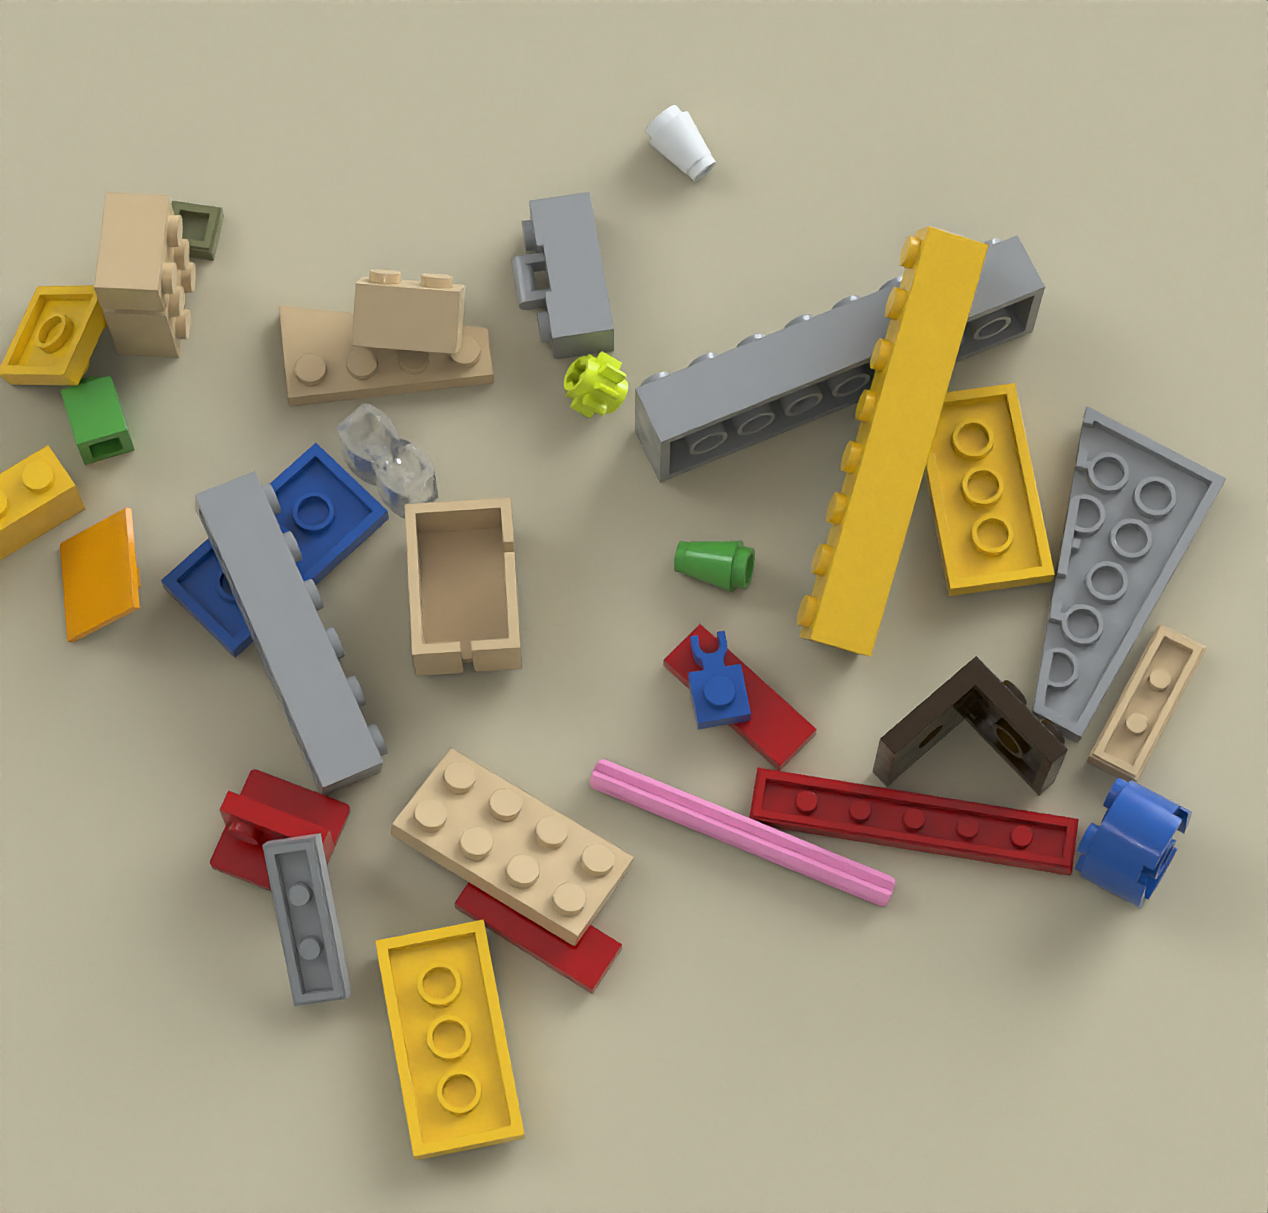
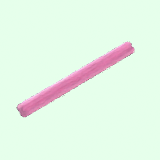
[590,759,896,906]

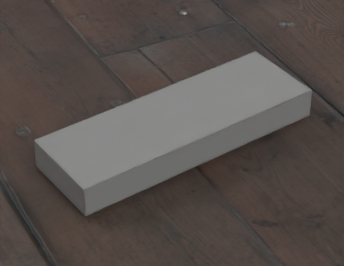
[263,833,352,1006]

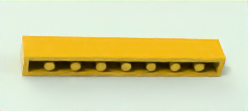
[796,226,989,657]

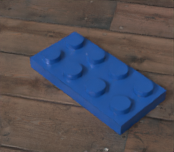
[161,443,389,658]

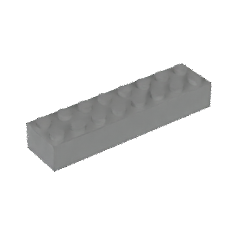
[635,235,1045,483]

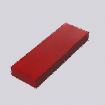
[663,624,817,771]
[454,882,622,994]

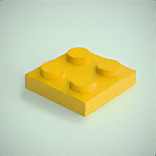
[0,285,107,386]

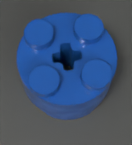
[1075,778,1192,908]

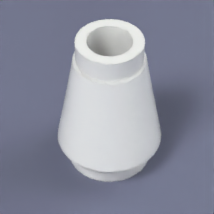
[645,105,717,182]

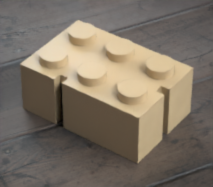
[94,192,196,358]
[404,497,522,676]

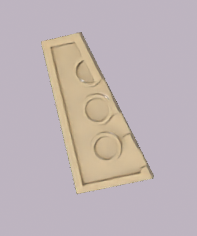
[279,305,494,406]

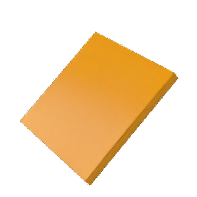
[60,508,141,643]

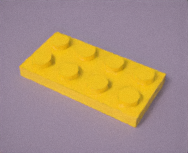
[924,383,1055,596]
[375,919,525,1161]

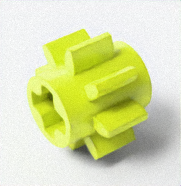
[564,351,628,418]

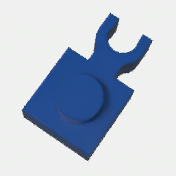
[688,630,751,730]

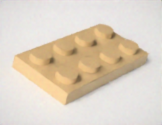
[390,748,634,946]

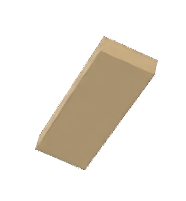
[1086,623,1207,783]

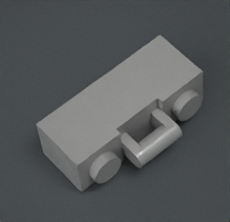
[511,192,614,359]

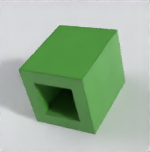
[60,375,135,465]

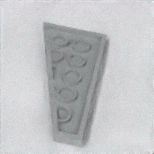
[1032,406,1226,743]

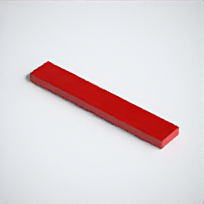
[749,767,1079,876]

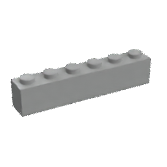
[195,471,388,795]

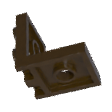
[872,656,1068,795]

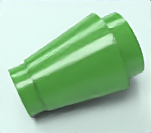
[674,541,755,593]

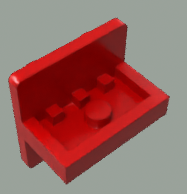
[210,769,350,892]

